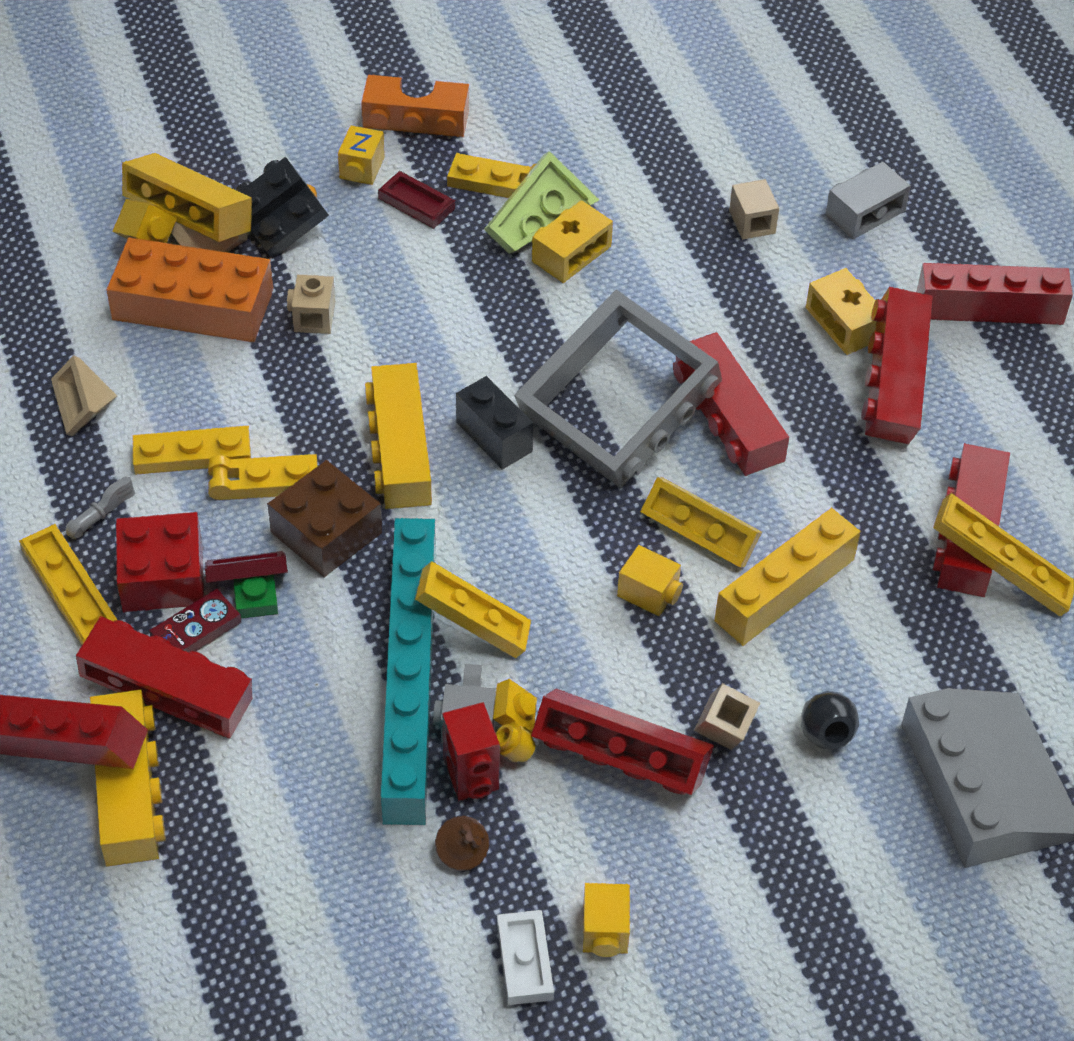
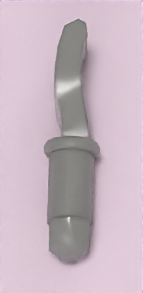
[66,476,135,538]

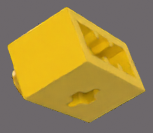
[532,200,613,283]
[805,268,876,355]

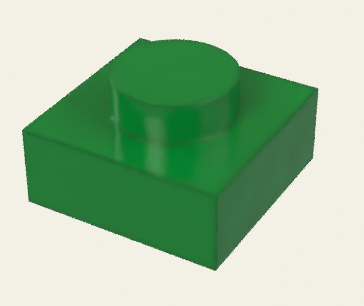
[234,574,278,619]

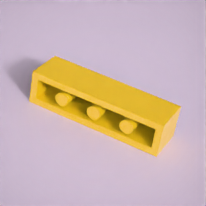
[122,153,252,242]
[365,363,432,509]
[714,507,861,646]
[90,690,166,867]

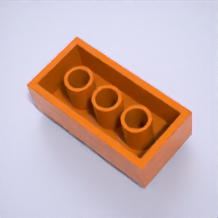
[106,237,273,342]

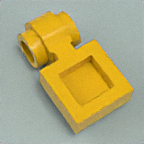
[493,679,537,762]

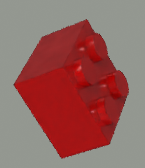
[116,512,204,612]

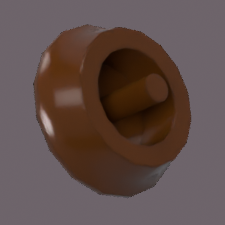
[435,816,490,871]

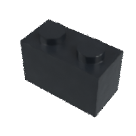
[456,376,533,470]

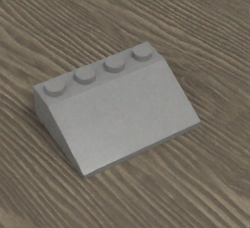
[901,688,1074,868]

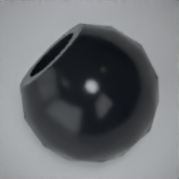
[800,691,860,750]

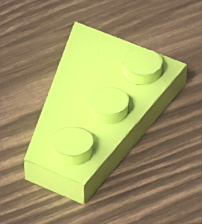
[484,151,599,254]

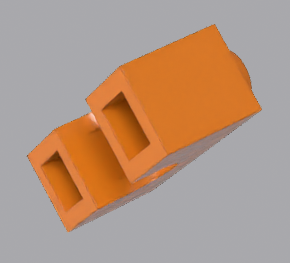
[361,75,469,137]

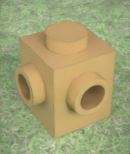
[287,274,336,334]

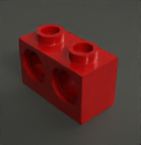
[442,702,500,801]

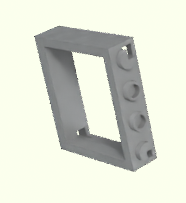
[514,290,722,488]

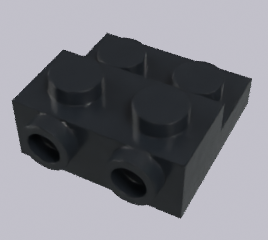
[236,156,329,259]

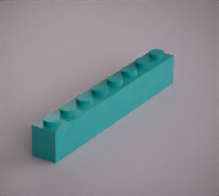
[381,518,436,825]

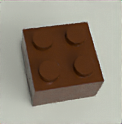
[267,460,382,578]

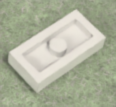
[497,910,554,1005]

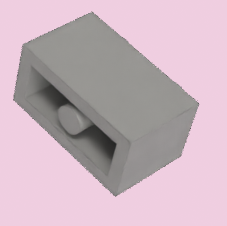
[825,162,911,239]

